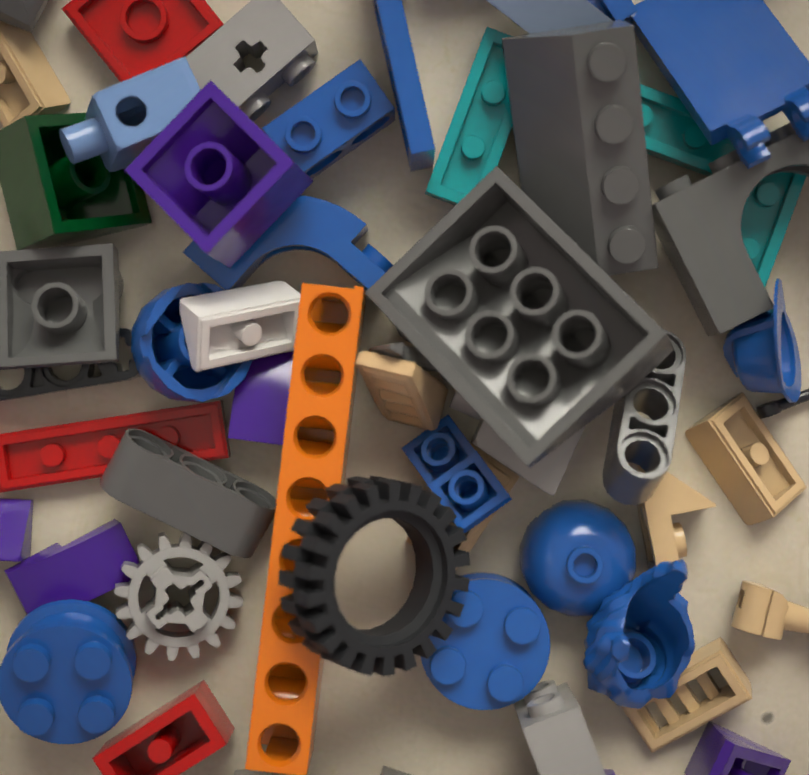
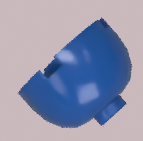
[131,282,253,402]
[520,500,636,616]

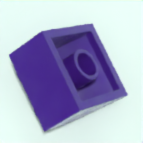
[125,80,313,268]

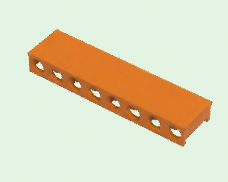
[245,283,367,775]

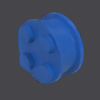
[421,572,550,710]
[0,599,137,744]

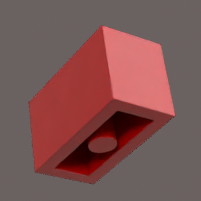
[92,680,235,775]

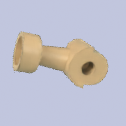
[731,580,809,640]

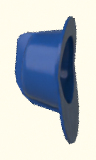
[723,279,802,403]

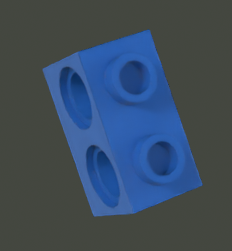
[262,59,395,179]

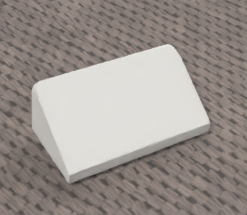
[180,281,300,372]

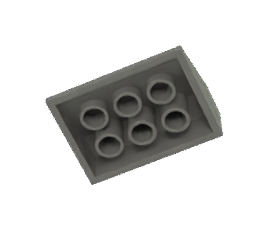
[365,166,674,468]

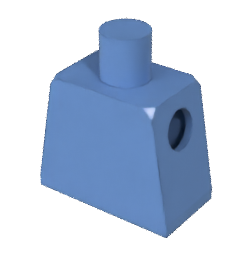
[59,57,200,172]

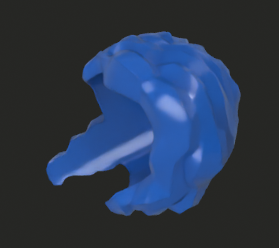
[583,559,695,709]

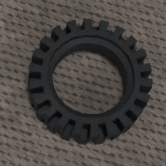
[279,476,470,676]

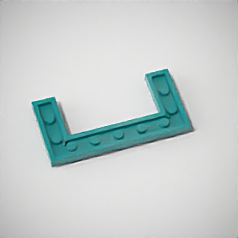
[425,27,807,287]

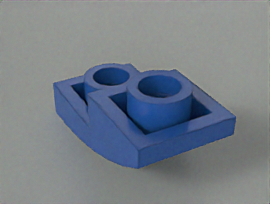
[401,414,512,533]

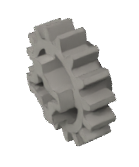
[114,532,243,661]

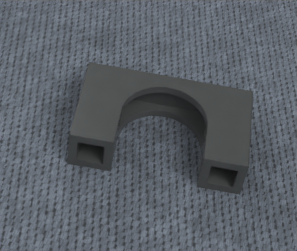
[652,123,809,336]

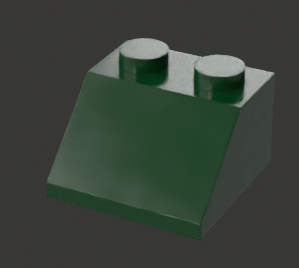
[0,113,152,250]

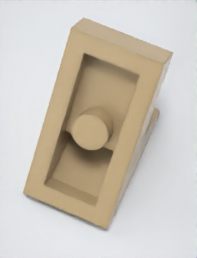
[628,462,716,569]

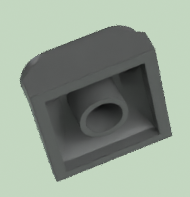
[0,243,124,370]

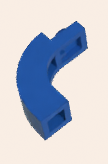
[183,195,393,290]

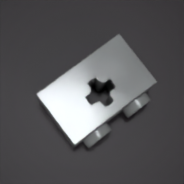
[186,0,318,121]
[514,680,606,775]

